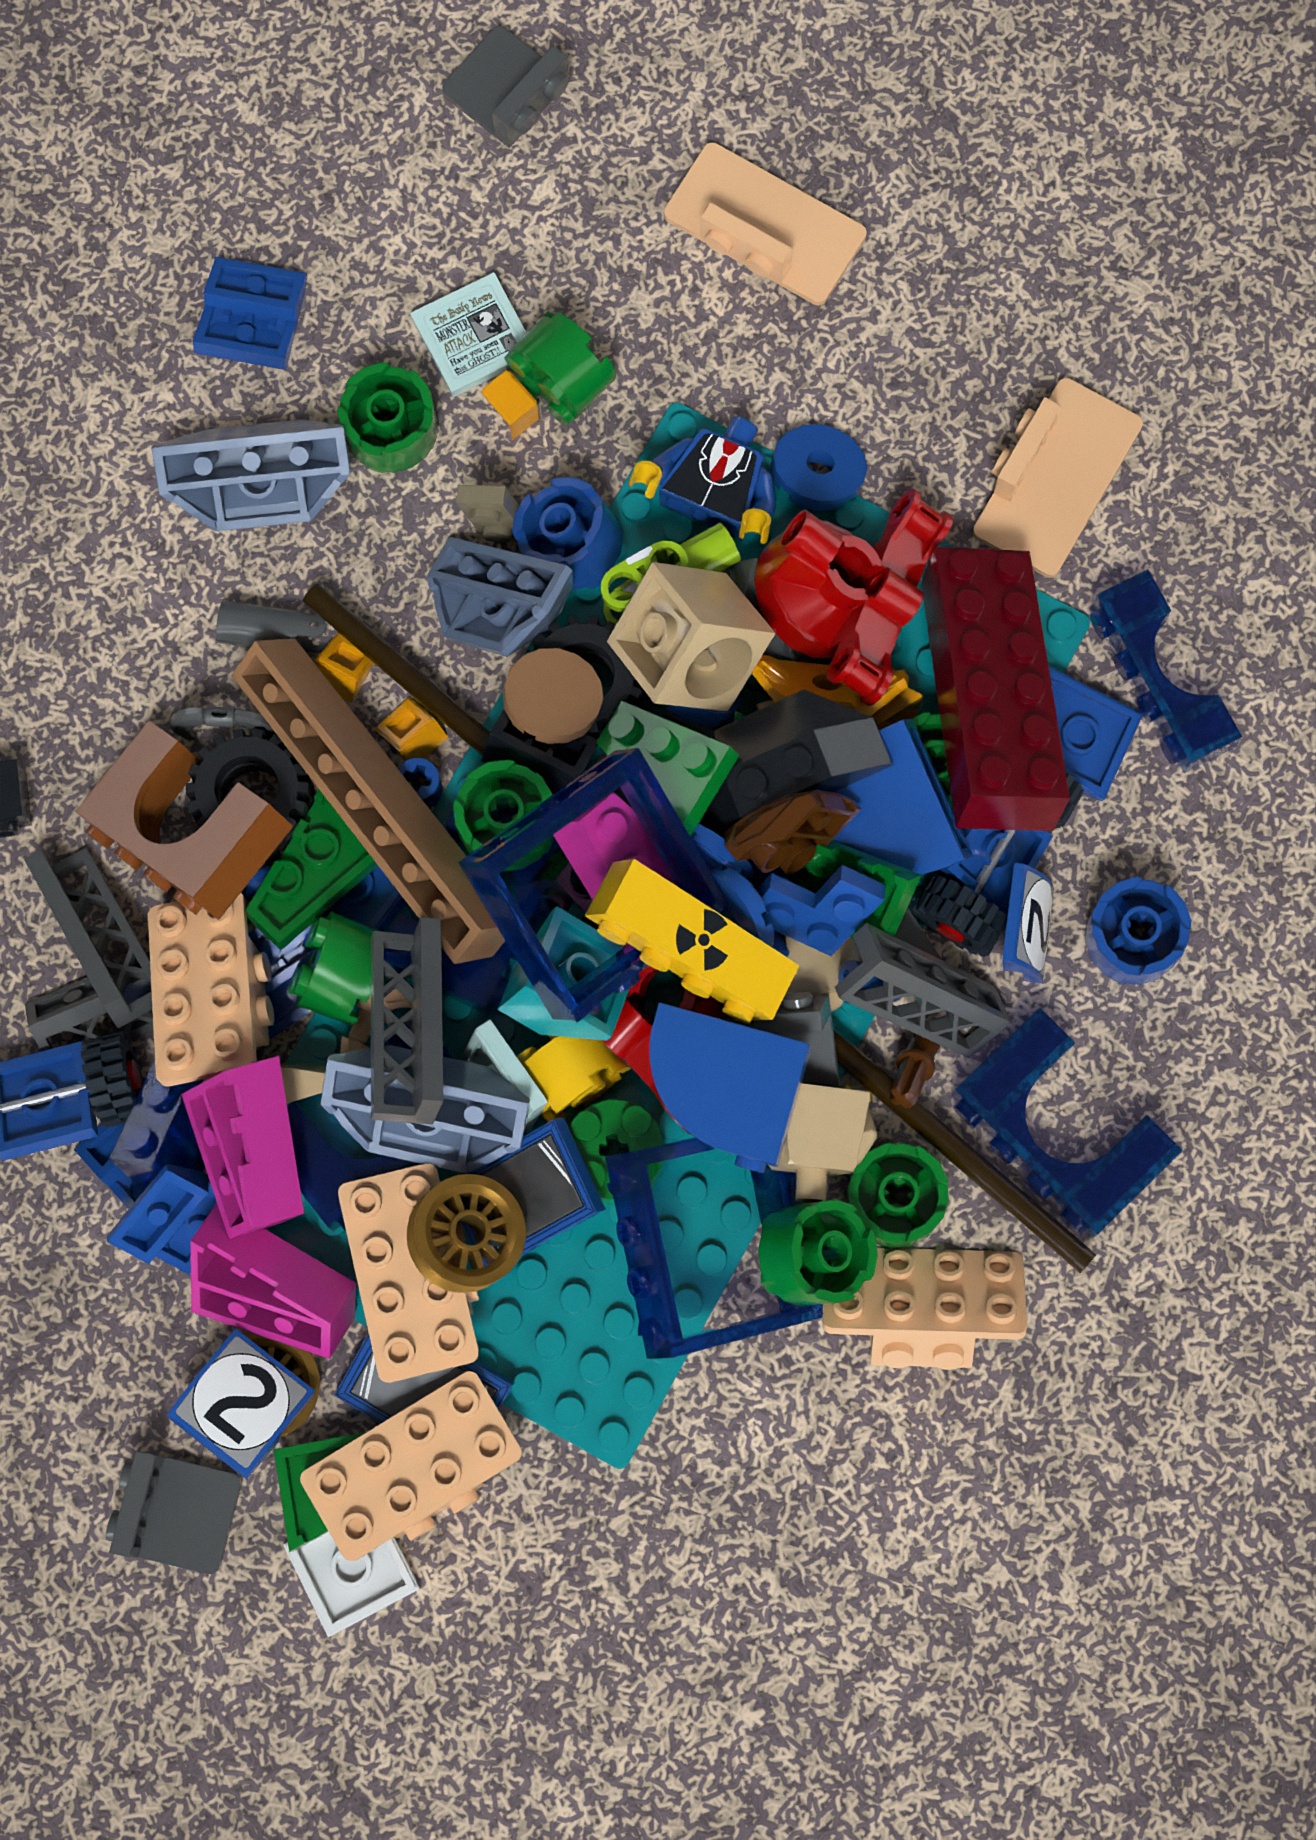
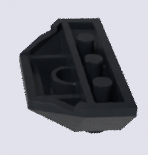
[701,689,894,838]

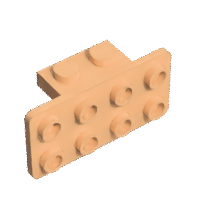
[664,142,867,306]
[973,378,1143,578]
[148,893,274,1087]
[338,1163,479,1383]
[822,1248,1027,1370]
[300,1371,522,1561]

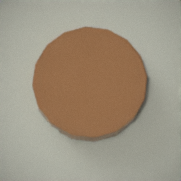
[503,648,603,744]

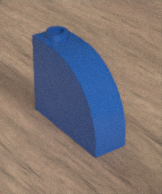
[833,719,973,874]
[649,1003,811,1174]

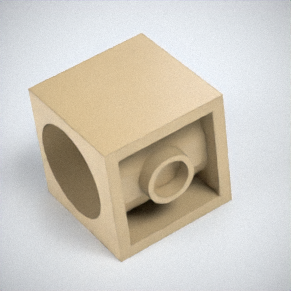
[607,562,776,712]

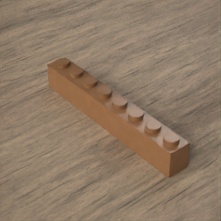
[231,638,519,964]

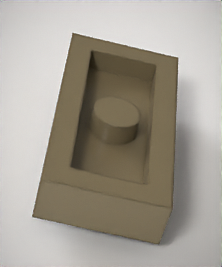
[456,485,520,542]

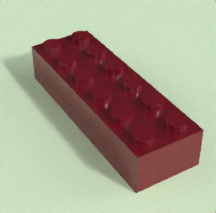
[921,547,1070,831]

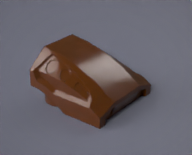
[724,790,862,875]

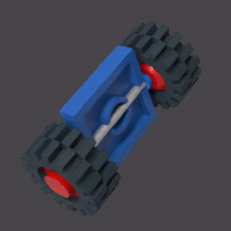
[912,773,1084,957]
[0,1031,149,1161]

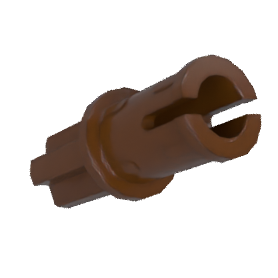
[889,1032,941,1108]

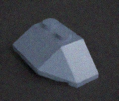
[151,419,351,531]
[426,537,573,657]
[321,1045,530,1173]

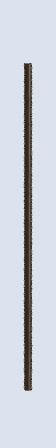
[303,584,1097,1273]

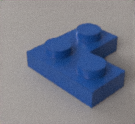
[756,865,886,956]

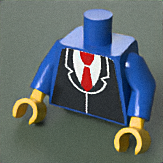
[628,416,776,544]

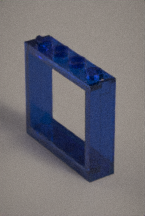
[458,748,729,1023]
[605,1137,823,1359]

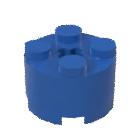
[512,477,624,589]
[1085,877,1191,985]

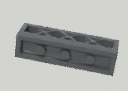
[24,847,152,1029]
[371,917,443,1125]
[835,923,1011,1058]
[25,951,154,1052]

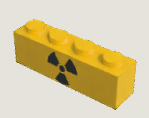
[585,859,800,1024]

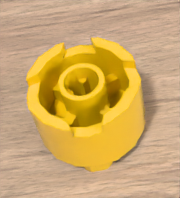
[516,1035,631,1123]

